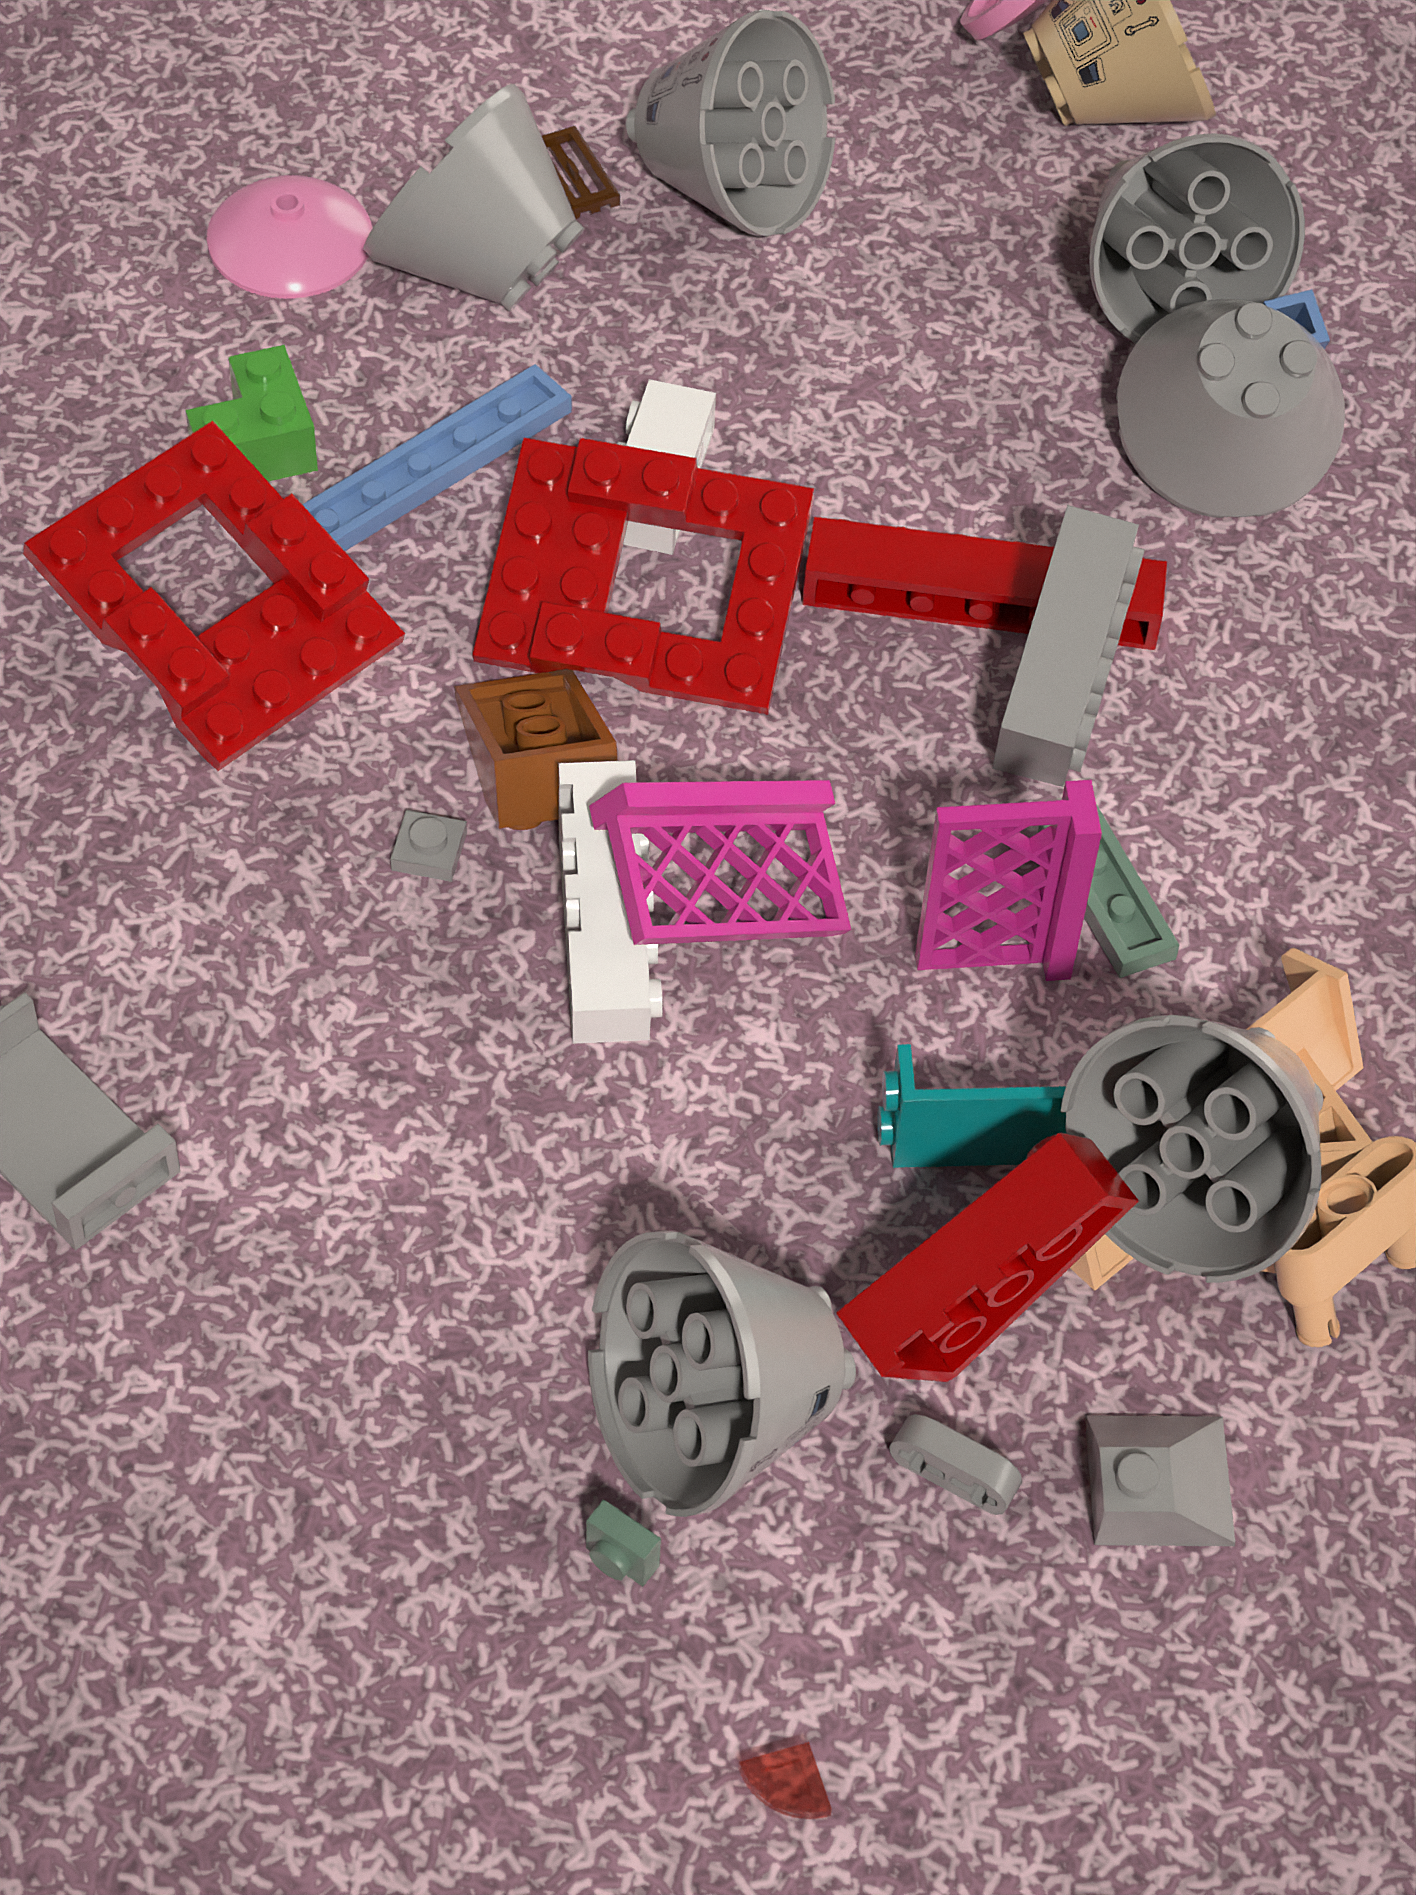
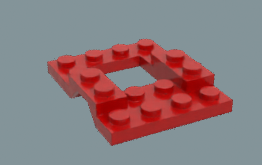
[23,420,406,771]
[472,438,814,715]

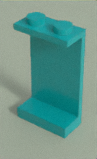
[877,1044,1066,1168]

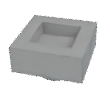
[390,810,467,882]

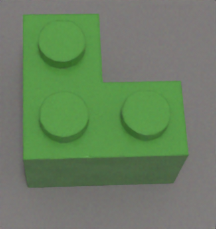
[186,345,318,482]

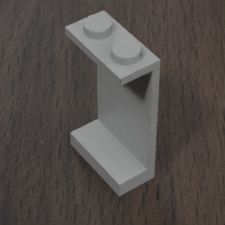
[0,992,181,1251]

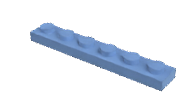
[302,364,572,551]

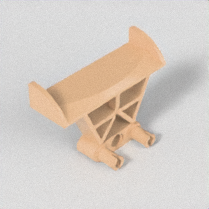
[1070,948,1416,1347]

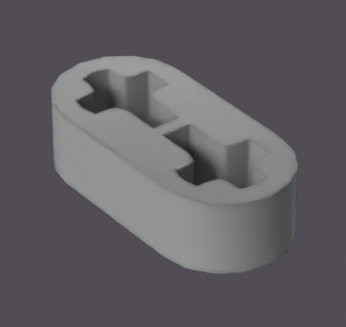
[889,1414,1022,1515]

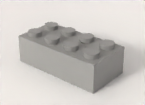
[993,505,1145,787]

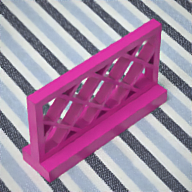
[589,780,851,945]
[915,780,1102,981]

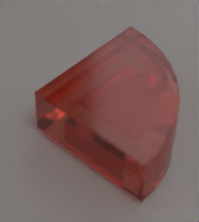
[738,1742,832,1819]

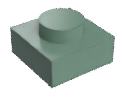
[586,1499,661,1587]

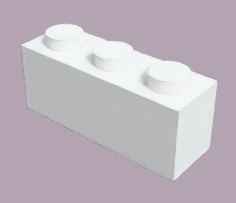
[617,379,716,555]

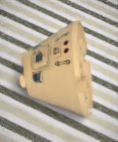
[1023,0,1216,126]

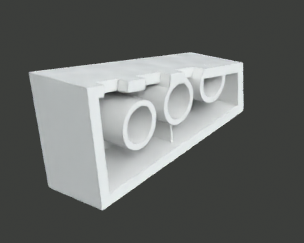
[559,760,662,1044]

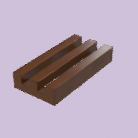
[542,125,620,219]

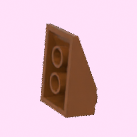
[454,669,618,830]

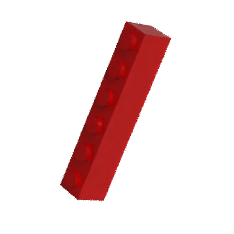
[802,516,1168,650]

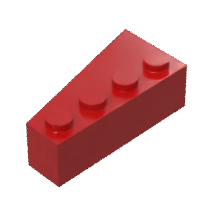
[836,1132,1139,1382]

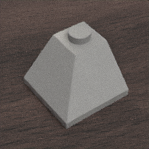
[1085,1415,1235,1546]

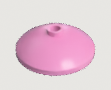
[207,175,372,299]

